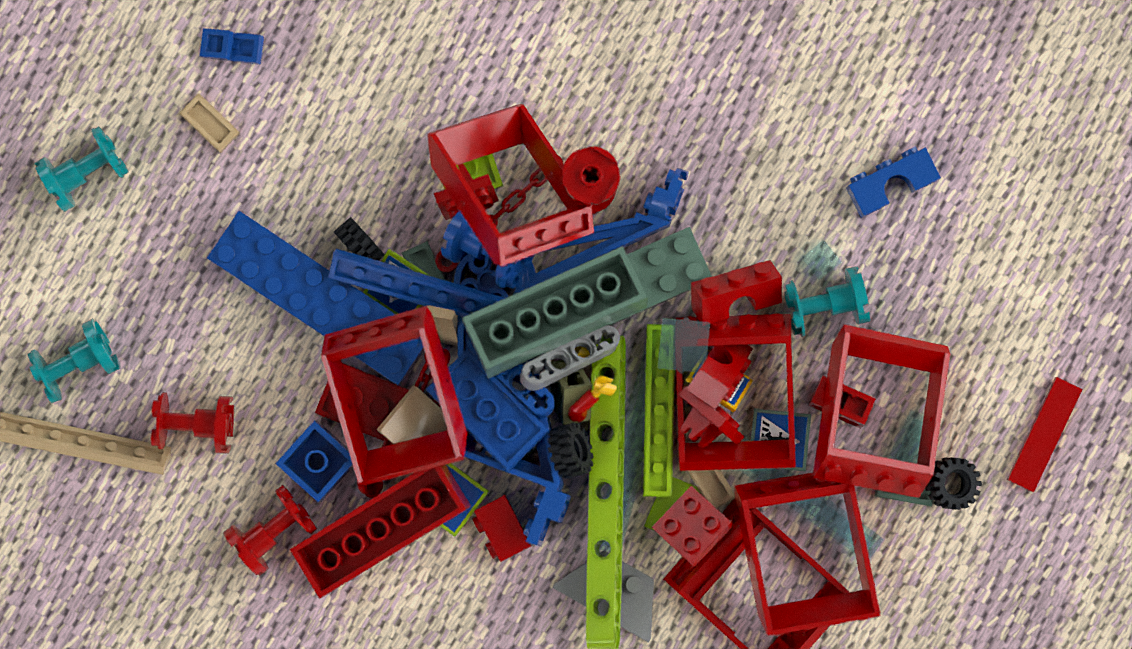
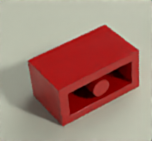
[472,495,532,562]

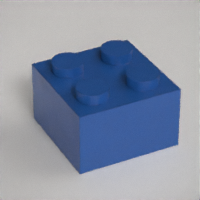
[275,421,353,502]

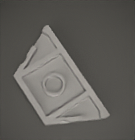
[552,551,654,642]

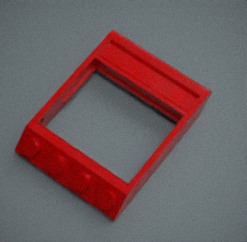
[663,499,850,649]

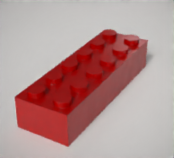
[289,465,471,599]

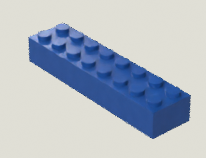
[207,211,424,386]

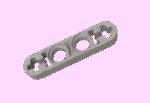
[520,325,620,391]

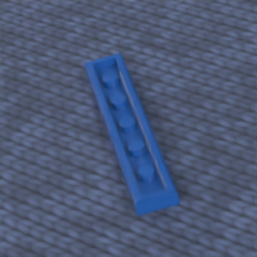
[328,249,503,317]

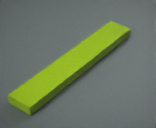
[643,324,676,497]

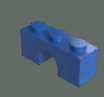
[846,146,941,218]

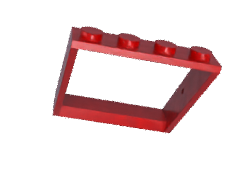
[427,104,594,266]
[321,306,467,486]
[675,313,796,471]
[813,324,950,498]
[734,472,880,636]

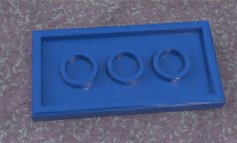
[426,349,549,472]

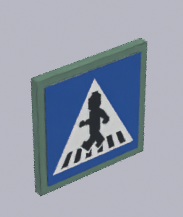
[751,408,811,472]

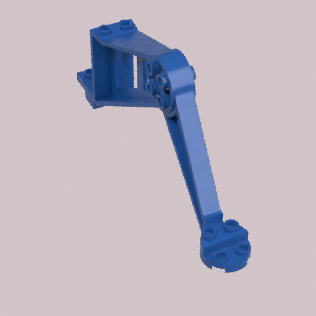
[454,168,689,547]

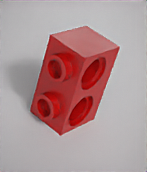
[808,376,876,429]

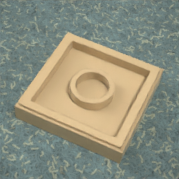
[377,385,448,444]

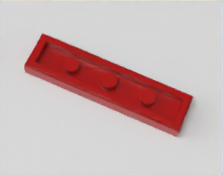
[1007,377,1083,492]

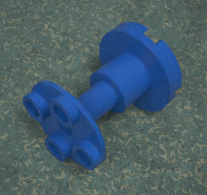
[441,211,535,289]

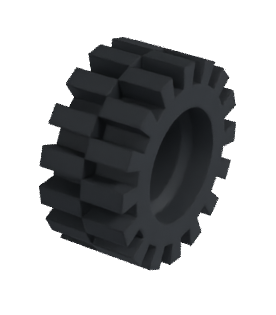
[334,217,385,261]
[547,422,593,479]
[925,457,982,510]

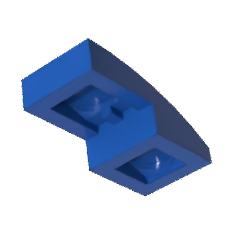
[200,28,264,65]

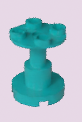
[34,126,129,212]
[784,266,870,337]
[27,318,121,403]

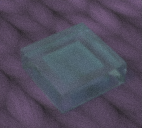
[801,240,841,280]

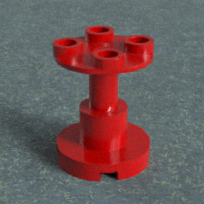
[562,146,620,215]
[151,392,235,454]
[223,485,317,576]

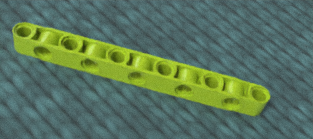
[586,335,626,649]

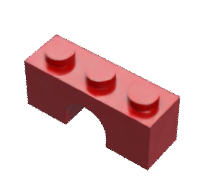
[691,260,782,326]
[686,345,753,409]

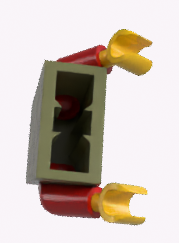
[550,346,616,425]

